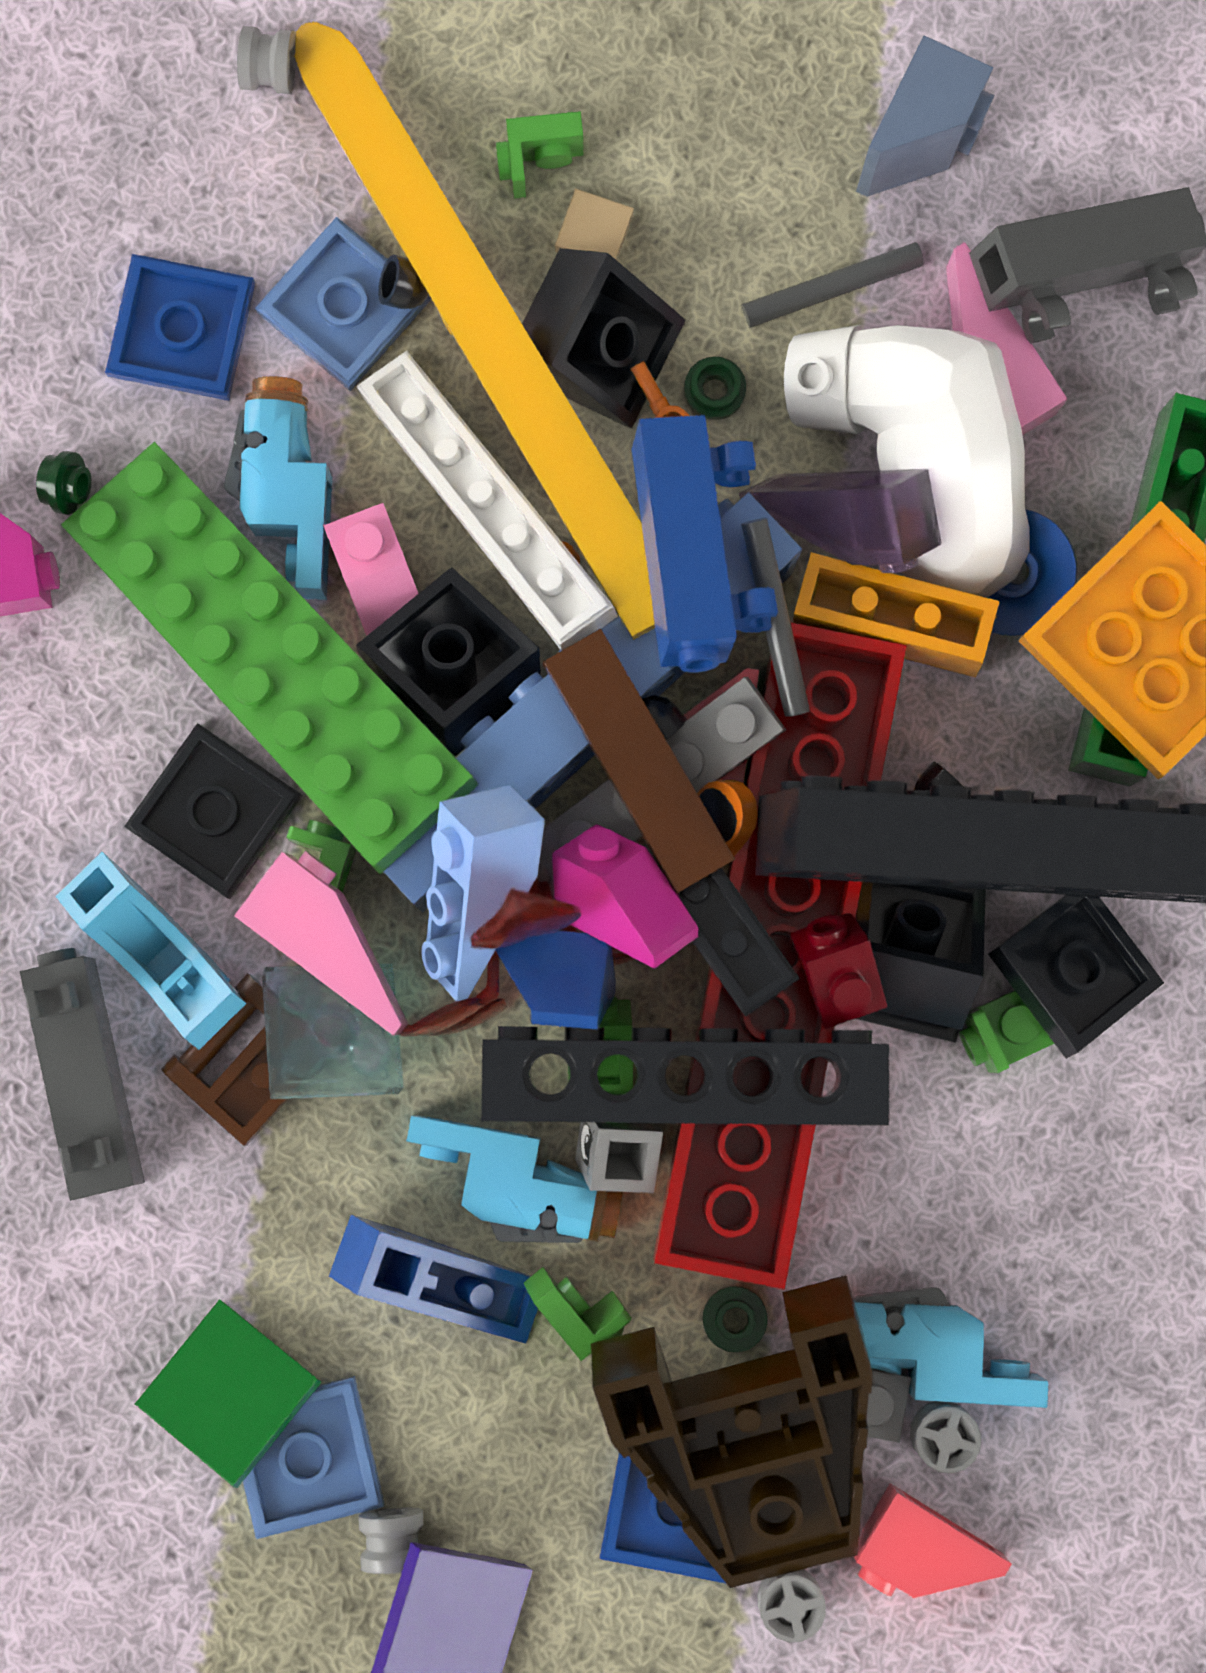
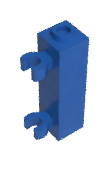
[632,415,778,673]

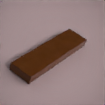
[542,628,735,893]

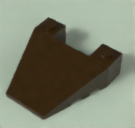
[591,1275,873,1588]

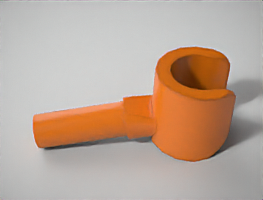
[630,361,689,418]

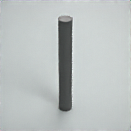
[741,242,924,328]
[741,518,810,717]

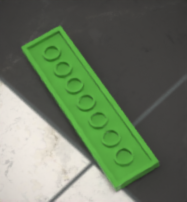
[61,441,479,874]

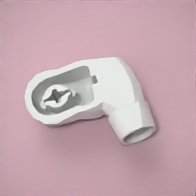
[784,325,1030,598]

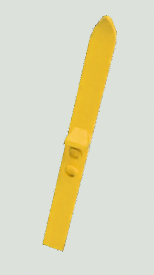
[295,21,655,640]

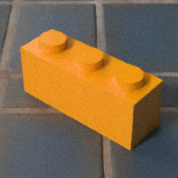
[793,552,1000,678]

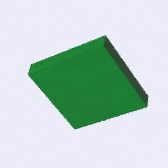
[135,1299,321,1488]

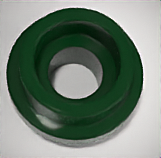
[684,357,746,420]
[36,451,92,515]
[702,1286,768,1352]

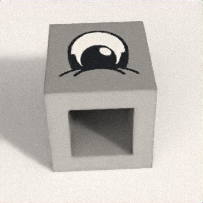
[575,1122,663,1193]

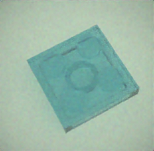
[262,963,404,1099]

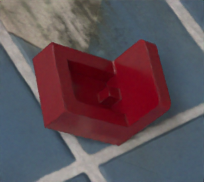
[790,913,888,1029]

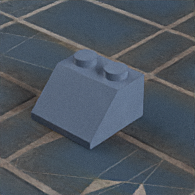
[856,35,995,197]

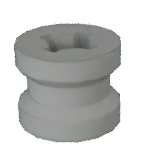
[237,26,296,94]
[910,1401,981,1473]
[358,1507,424,1574]
[757,1569,826,1643]

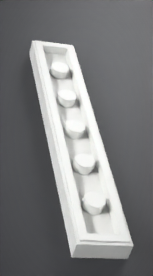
[356,350,618,651]

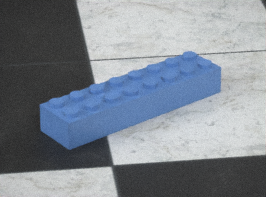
[383,492,802,913]

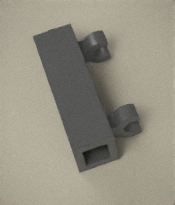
[969,187,1206,344]
[19,948,145,1201]

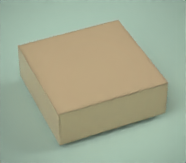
[555,188,634,260]

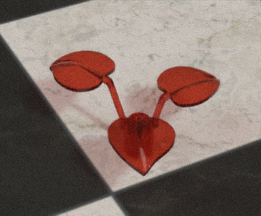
[399,876,635,1037]

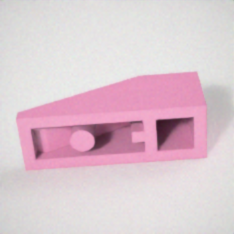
[946,242,1068,436]
[323,503,419,636]
[234,851,408,1036]

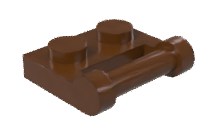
[161,973,333,1146]

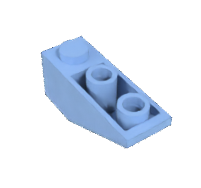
[421,785,545,1002]

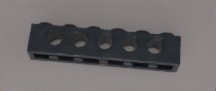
[481,1026,889,1126]

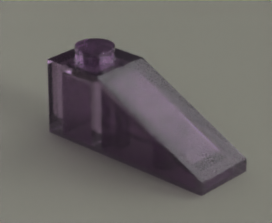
[739,469,942,573]

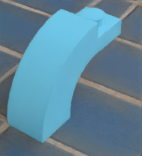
[55,852,246,1050]

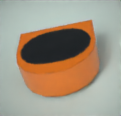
[697,780,758,856]

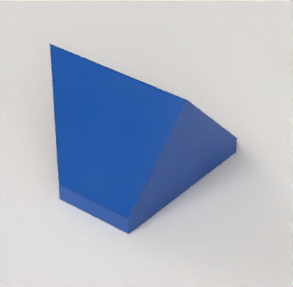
[495,927,616,1029]

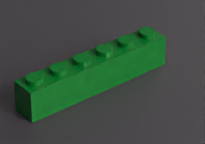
[1068,392,1206,787]

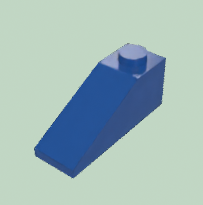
[329,1214,538,1344]

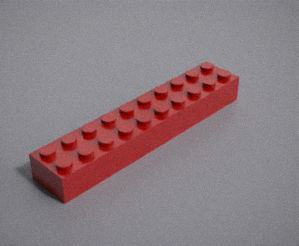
[653,622,907,1290]

